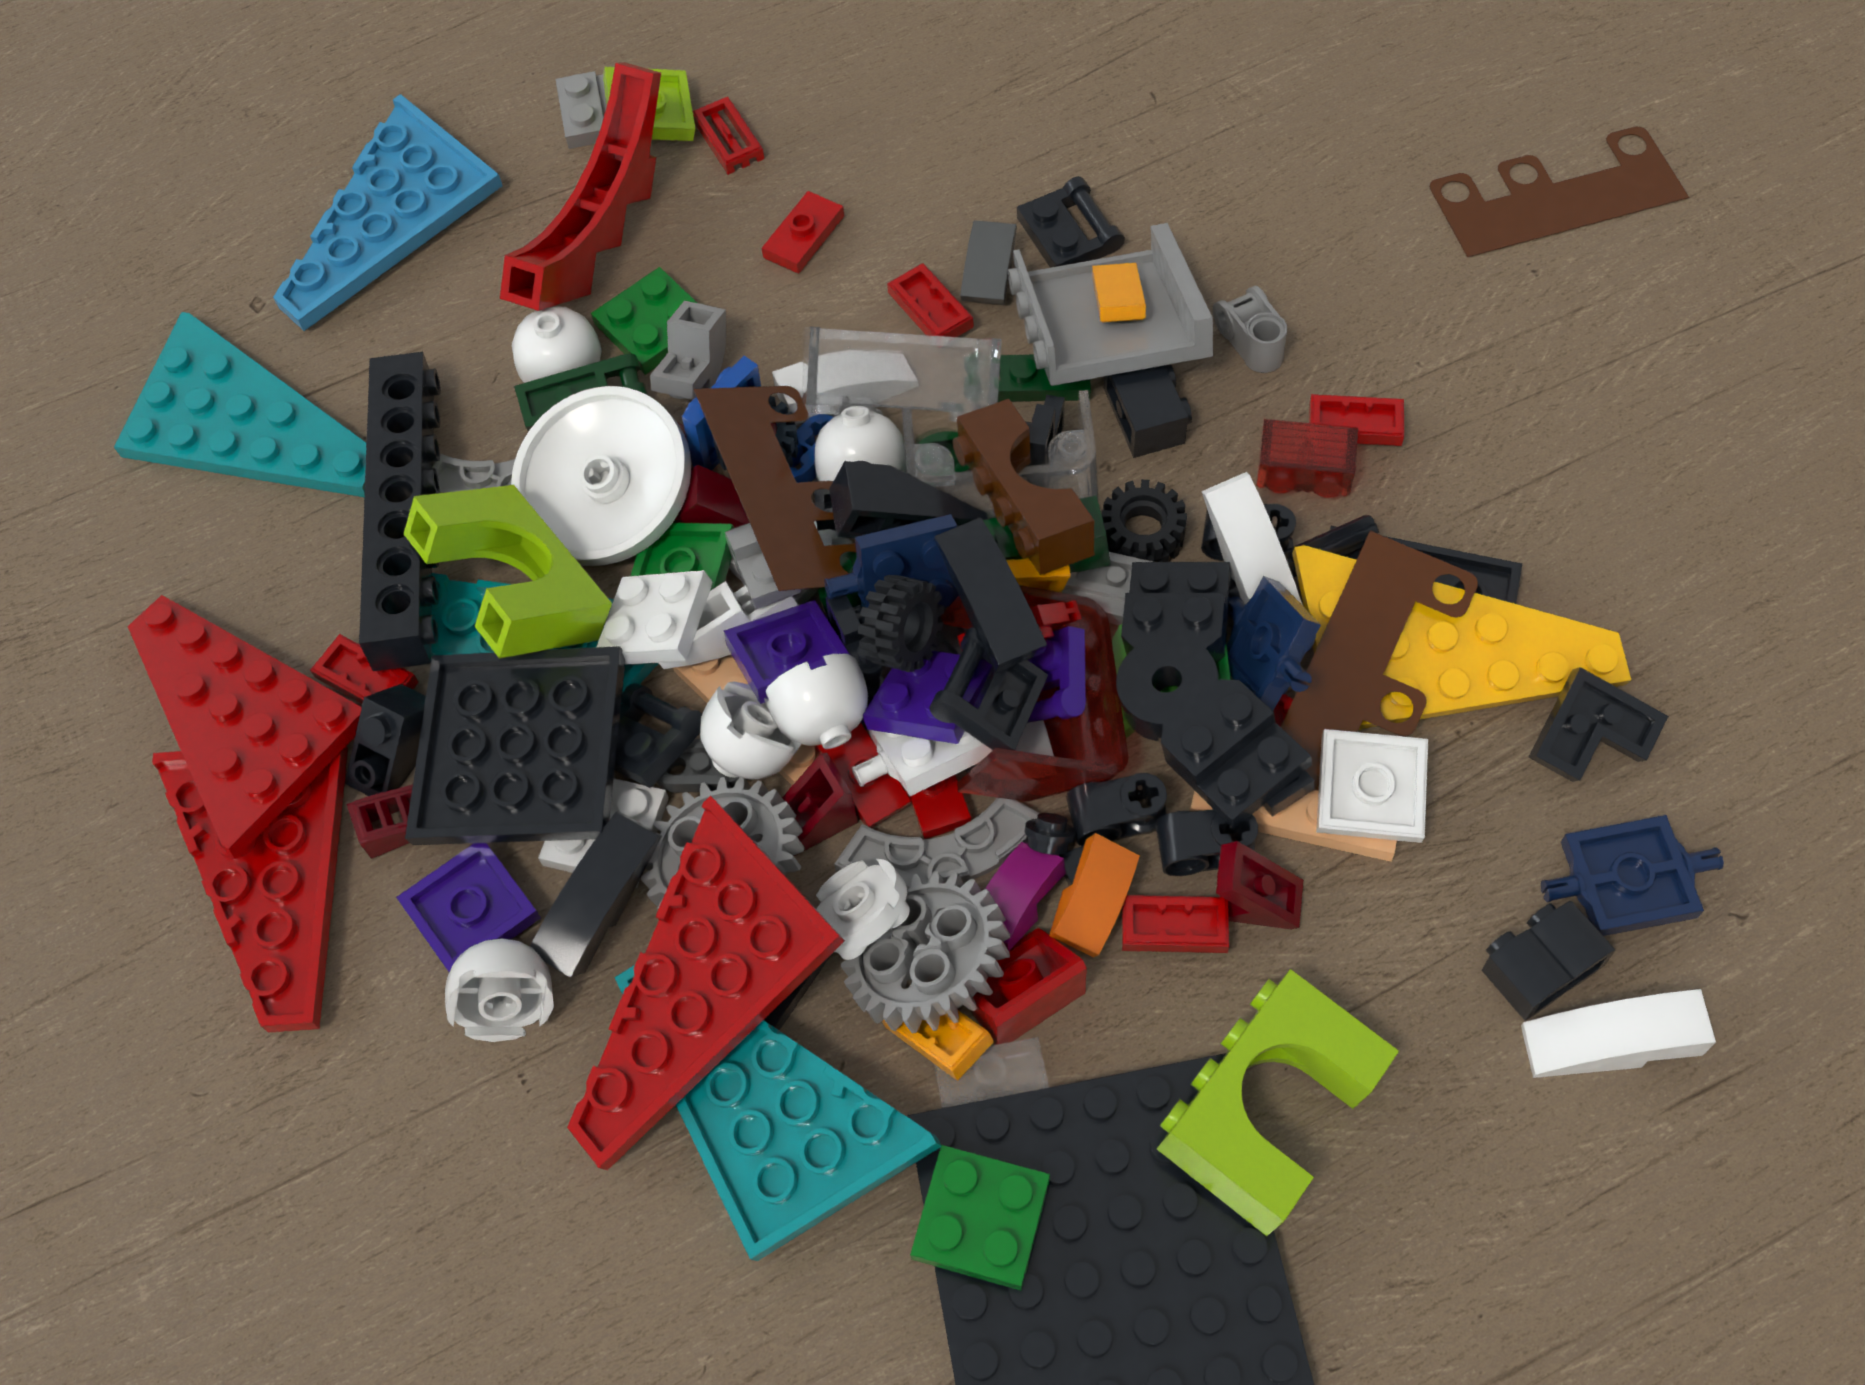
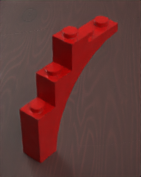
[500,62,661,311]

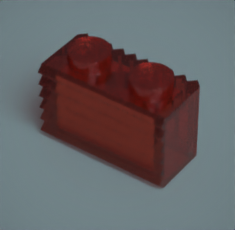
[1256,419,1358,498]

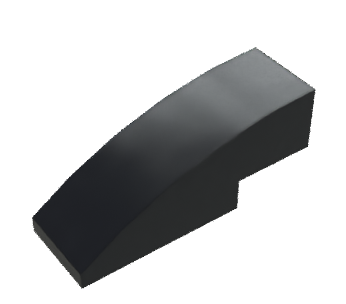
[934,517,1047,673]
[530,811,662,977]

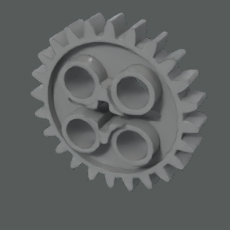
[641,777,804,909]
[841,871,1010,1033]

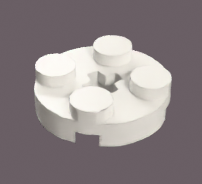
[816,859,910,960]

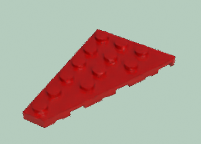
[127,595,362,860]
[152,746,348,1033]
[567,795,845,1171]

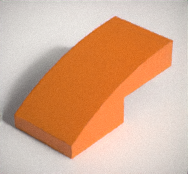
[1049,833,1140,958]

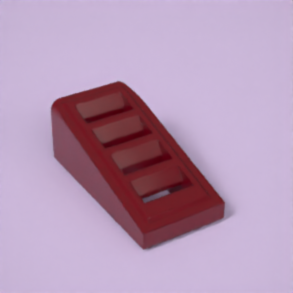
[347,784,413,859]

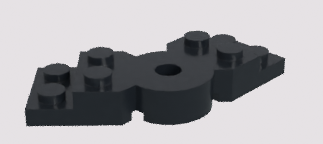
[1116,562,1312,829]

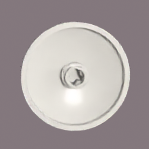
[511,386,691,566]

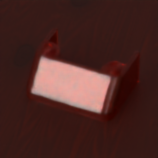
[941,585,1129,802]

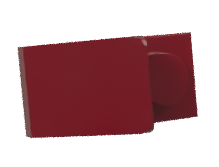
[1216,841,1304,930]

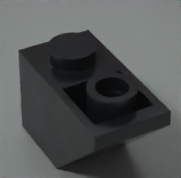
[345,684,426,796]

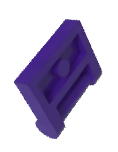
[1027,626,1086,723]

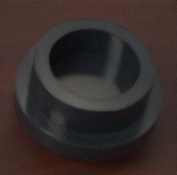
[1024,813,1076,855]

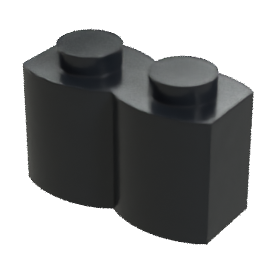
[1482,901,1616,1020]

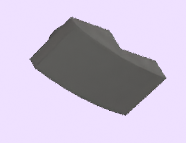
[960,220,1017,305]

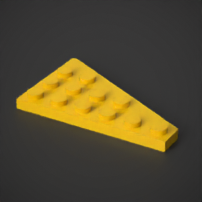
[1292,545,1631,729]

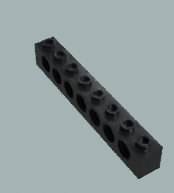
[359,351,441,672]

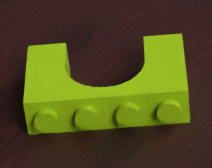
[404,485,612,659]
[1157,969,1399,1236]

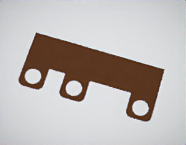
[1429,126,1690,257]
[693,386,856,591]
[1281,531,1478,791]

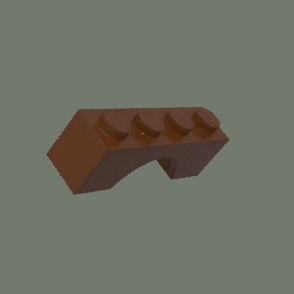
[953,399,1094,575]

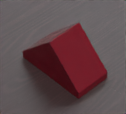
[673,464,750,528]
[782,753,858,856]

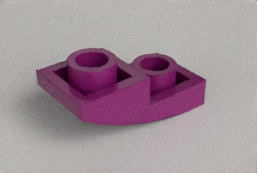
[985,842,1066,951]

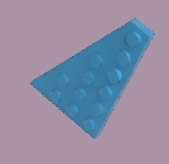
[273,94,503,331]

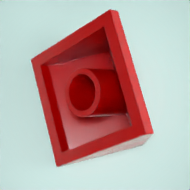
[969,927,1087,1051]

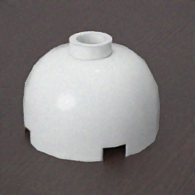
[512,306,602,383]
[814,406,907,481]
[764,654,868,749]
[700,681,801,779]
[445,939,554,1042]

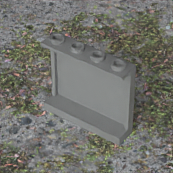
[1008,223,1213,386]

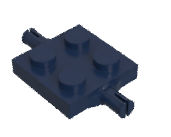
[824,514,961,608]
[1227,576,1321,711]
[1541,815,1724,936]

